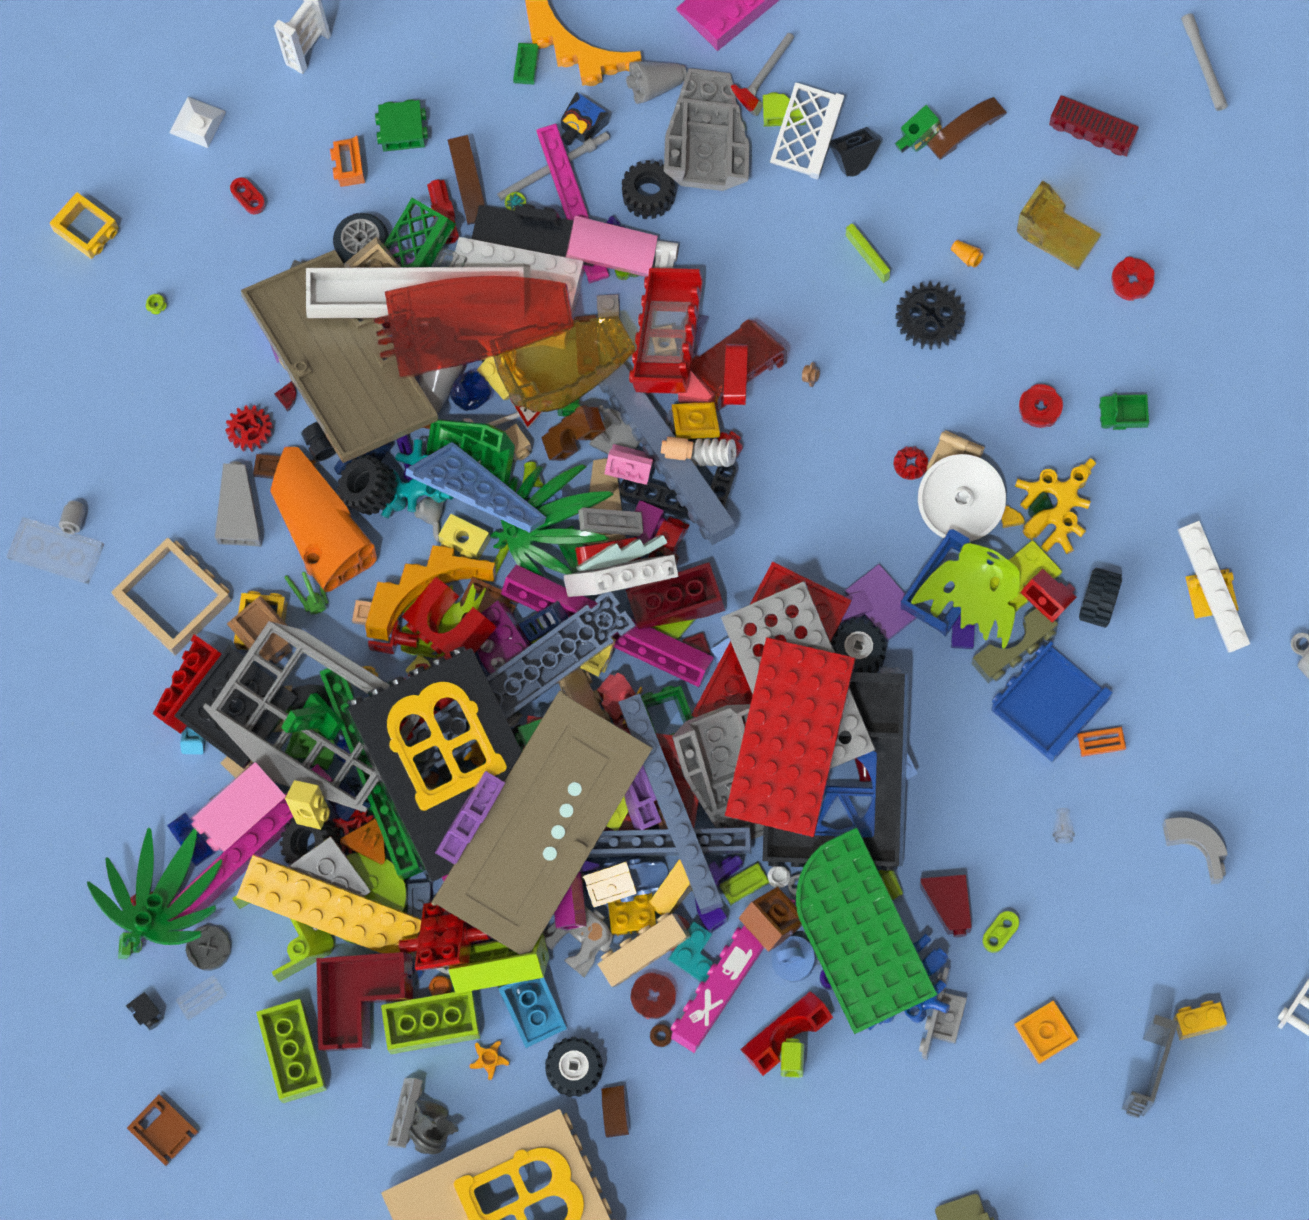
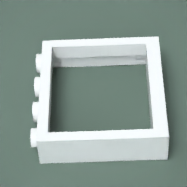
[563,555,678,597]

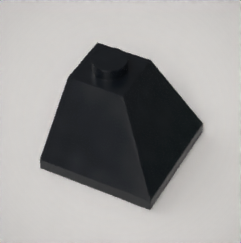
[829,127,881,177]

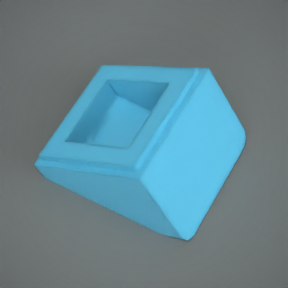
[180,727,205,754]

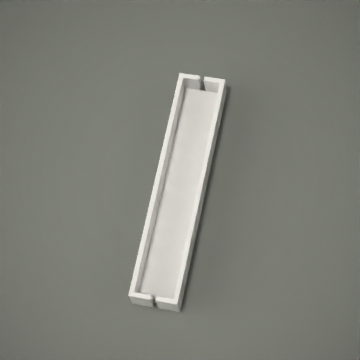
[306,267,524,318]

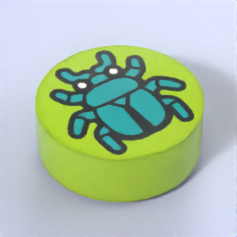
[505,192,526,211]

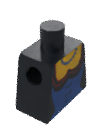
[561,92,609,145]

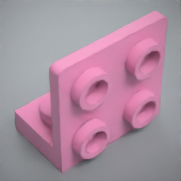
[604,444,653,485]

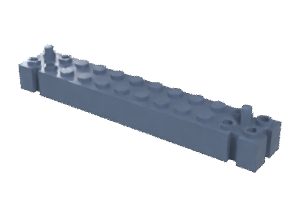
[404,592,636,780]

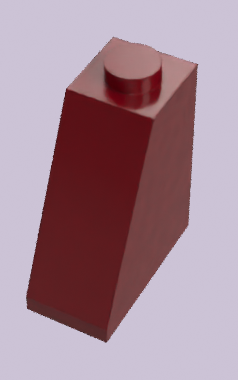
[920,875,972,937]

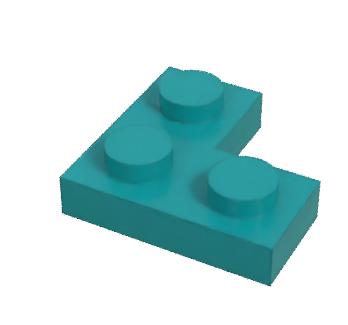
[667,921,714,983]

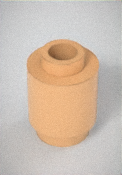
[661,436,693,461]

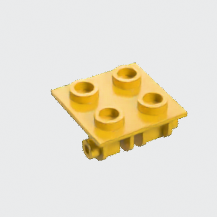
[1185,569,1239,619]
[608,893,656,937]

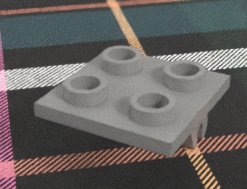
[589,405,640,455]

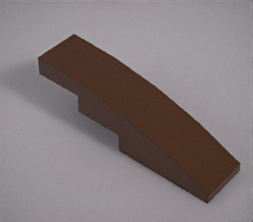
[447,135,485,225]

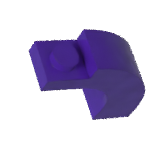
[695,855,743,933]

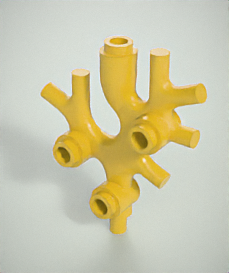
[1015,458,1096,554]

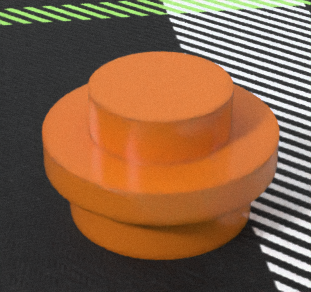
[429,976,452,996]

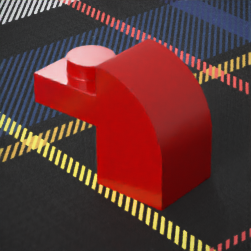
[648,517,689,558]

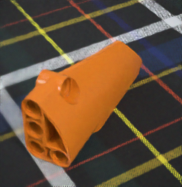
[270,447,377,592]

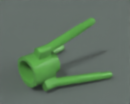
[284,572,329,615]

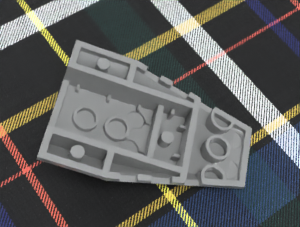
[664,68,749,191]
[672,704,764,840]

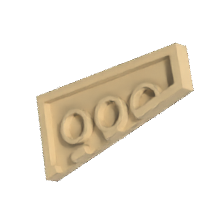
[583,458,626,546]

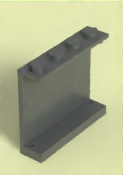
[1122,1015,1178,1118]

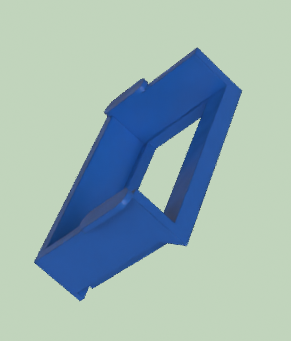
[901,529,993,637]

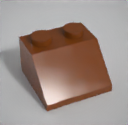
[739,886,802,952]

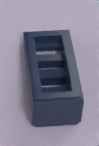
[519,601,569,643]

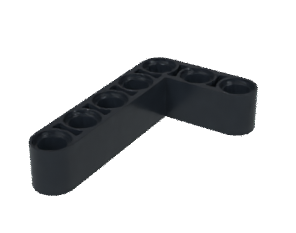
[620,465,736,521]

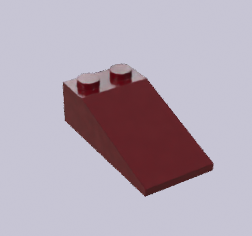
[625,562,725,629]

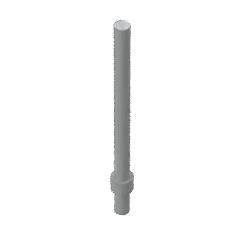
[497,132,610,201]

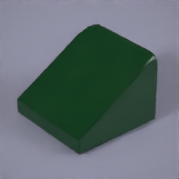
[1028,492,1053,518]

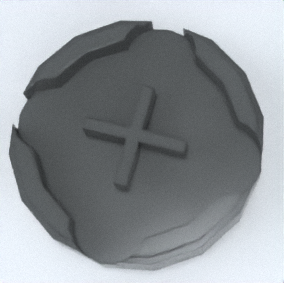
[185,925,231,971]

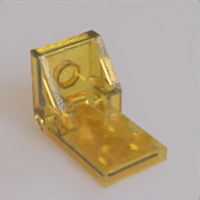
[1017,180,1101,270]

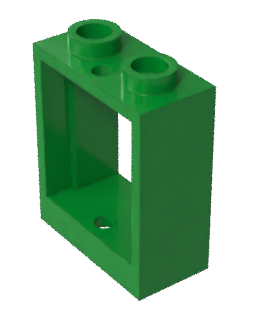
[641,686,693,735]

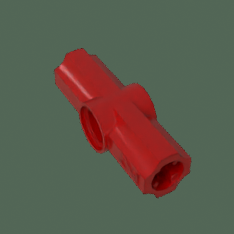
[427,179,459,244]

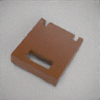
[460,577,518,620]
[127,1095,199,1166]

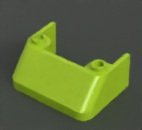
[232,895,335,982]

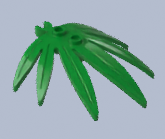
[490,464,614,578]
[87,828,222,952]

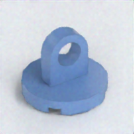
[771,936,817,982]

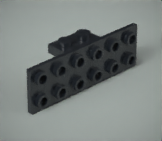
[471,204,594,267]

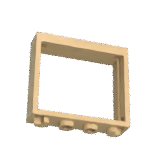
[111,538,232,656]

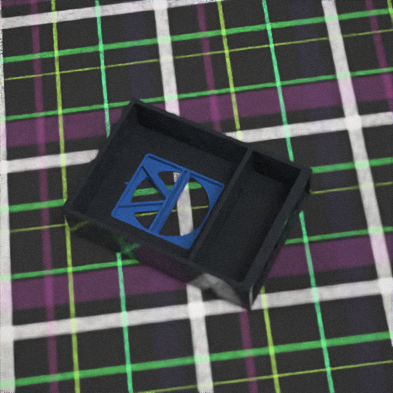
[762,672,909,871]

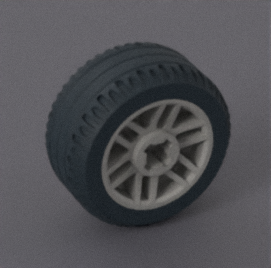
[333,213,390,264]

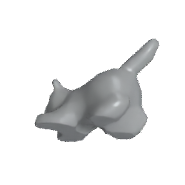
[414,497,444,542]

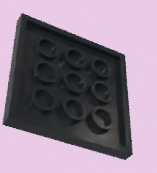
[174,645,298,769]

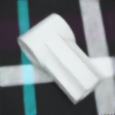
[654,240,679,268]

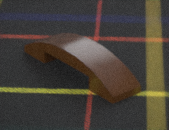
[927,97,1007,160]

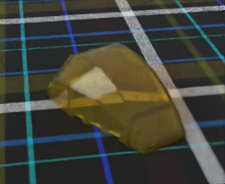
[489,316,635,412]

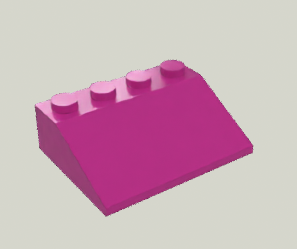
[676,0,779,51]

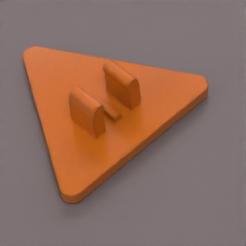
[340,819,385,865]

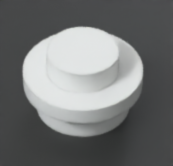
[768,866,790,888]

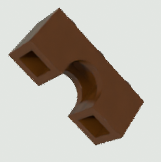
[541,405,606,461]

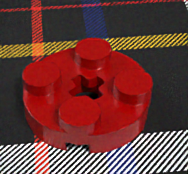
[1111,257,1155,301]
[1019,384,1063,428]

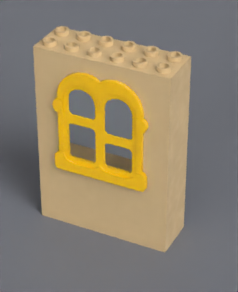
[381,1109,615,1220]

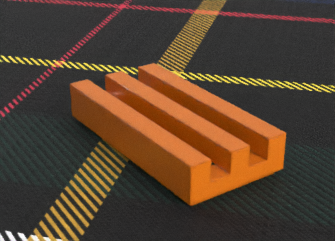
[1077,727,1126,757]

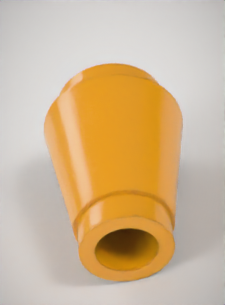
[951,240,984,268]

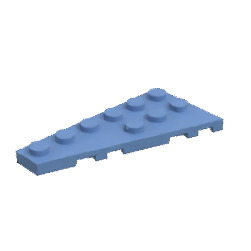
[405,442,546,533]

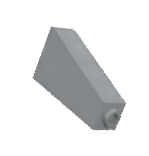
[215,461,262,547]

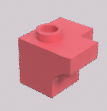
[597,672,636,720]

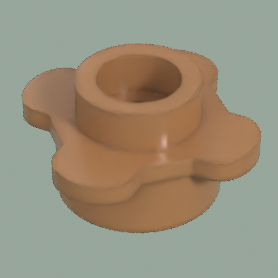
[802,362,820,387]

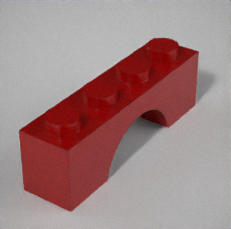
[740,991,834,1076]

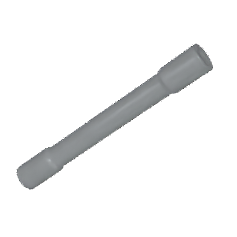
[1181,14,1228,111]

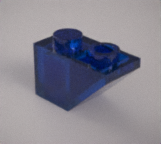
[167,813,215,866]

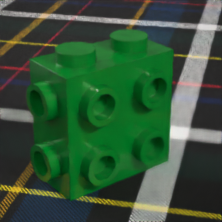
[375,99,428,152]

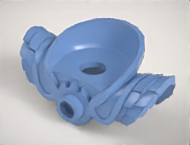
[583,856,668,902]

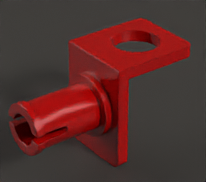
[368,620,419,654]

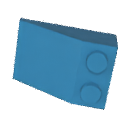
[497,978,567,1048]

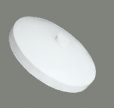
[918,454,1006,541]

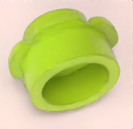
[145,294,167,315]

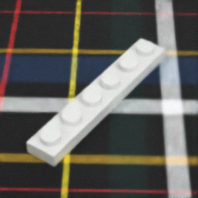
[1177,521,1250,653]

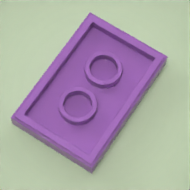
[845,564,917,641]

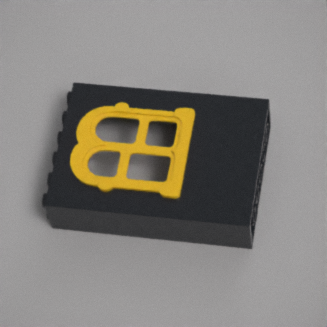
[344,646,522,882]

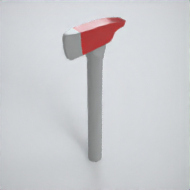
[731,33,794,116]

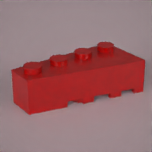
[153,634,221,734]

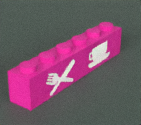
[671,925,765,1053]

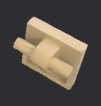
[926,430,985,470]

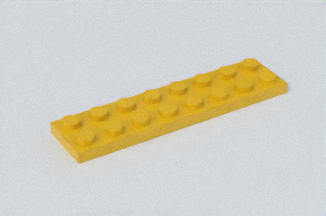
[236,854,421,954]

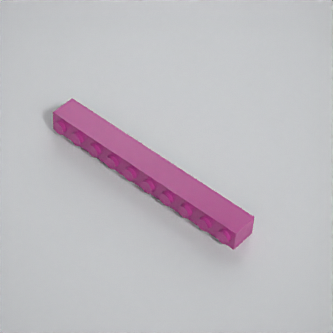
[501,565,714,687]
[167,764,333,931]

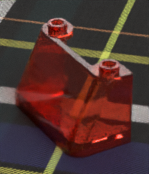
[690,319,787,411]

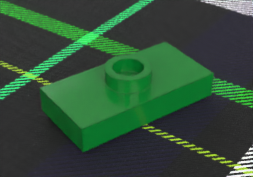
[513,43,540,85]

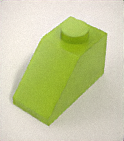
[763,92,806,127]

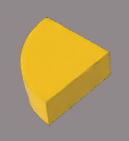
[1001,506,1025,528]

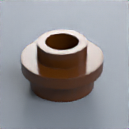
[650,1024,672,1047]

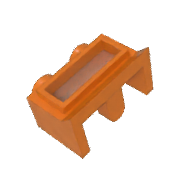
[330,135,365,187]

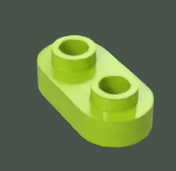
[982,911,1019,953]

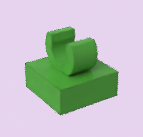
[118,932,142,959]

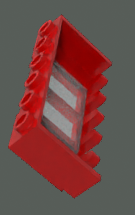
[629,268,703,394]

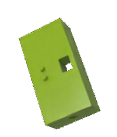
[448,932,549,994]

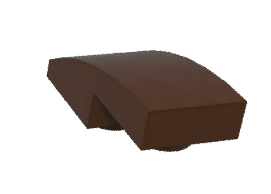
[601,1085,629,1138]

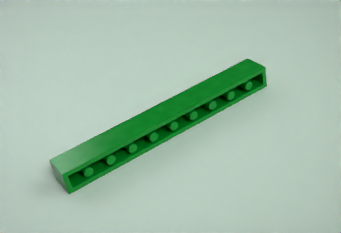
[319,668,423,880]

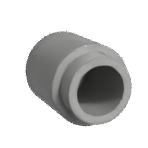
[59,501,85,534]

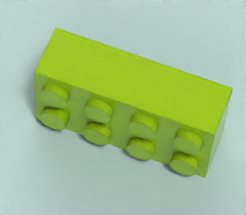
[381,991,481,1054]
[256,999,327,1103]

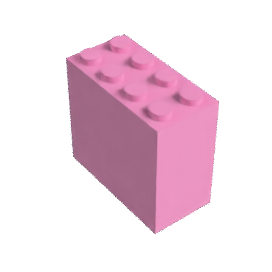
[190,762,286,852]

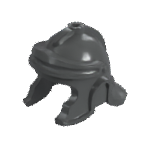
[408,1100,459,1154]

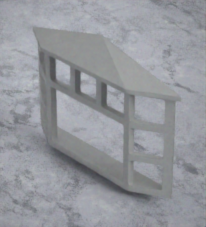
[203,621,420,812]

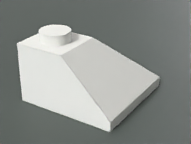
[170,97,226,148]

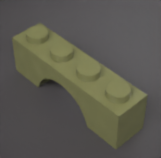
[971,608,1058,684]

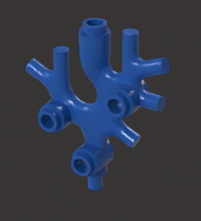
[868,930,950,1031]

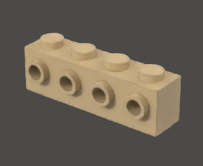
[597,912,691,987]

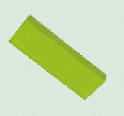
[845,223,890,283]

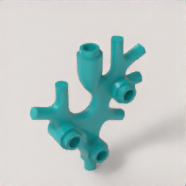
[369,439,454,519]

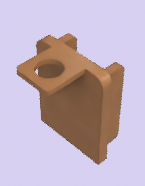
[227,595,292,664]

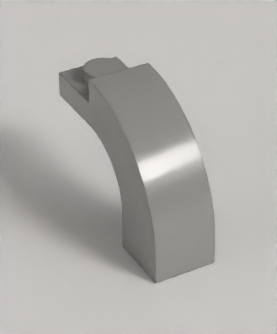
[1162,817,1228,885]

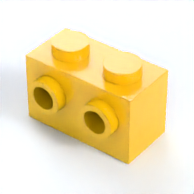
[1173,1000,1227,1040]

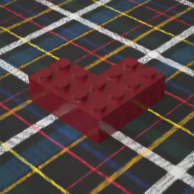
[316,952,413,1052]

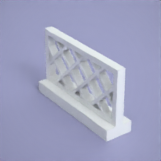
[770,83,844,179]

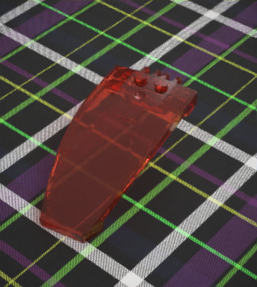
[374,276,575,379]

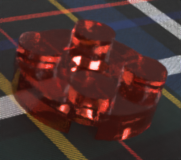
[630,973,676,1020]

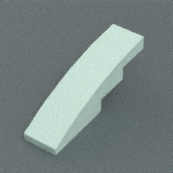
[576,535,668,571]

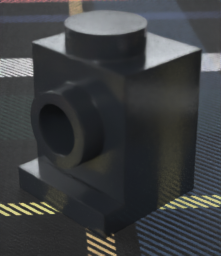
[126,992,163,1030]

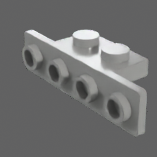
[919,967,967,1060]

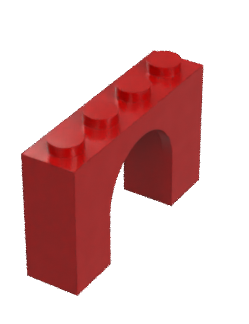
[401,576,497,659]

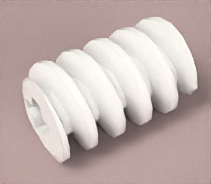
[691,439,736,467]

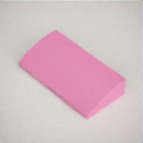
[566,216,658,277]

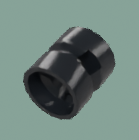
[301,422,336,462]

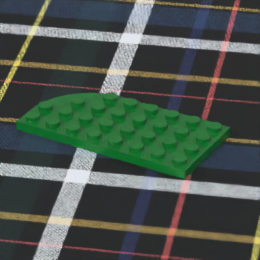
[796,828,938,1034]

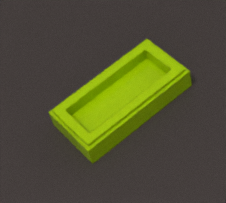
[719,863,769,906]

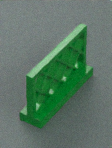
[384,198,456,268]

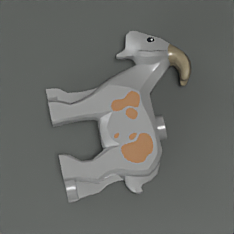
[543,874,613,977]

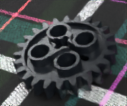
[895,281,966,350]

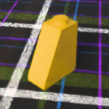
[649,859,692,915]

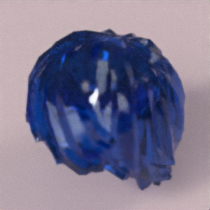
[451,371,492,411]

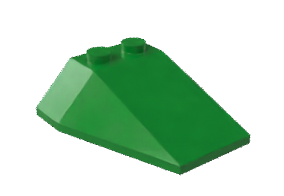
[426,419,515,486]

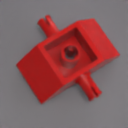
[399,902,490,970]

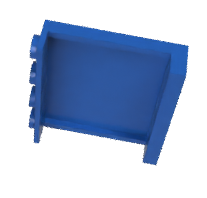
[991,641,1113,763]

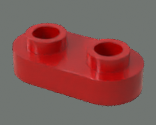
[230,177,265,215]

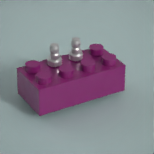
[477,601,532,674]

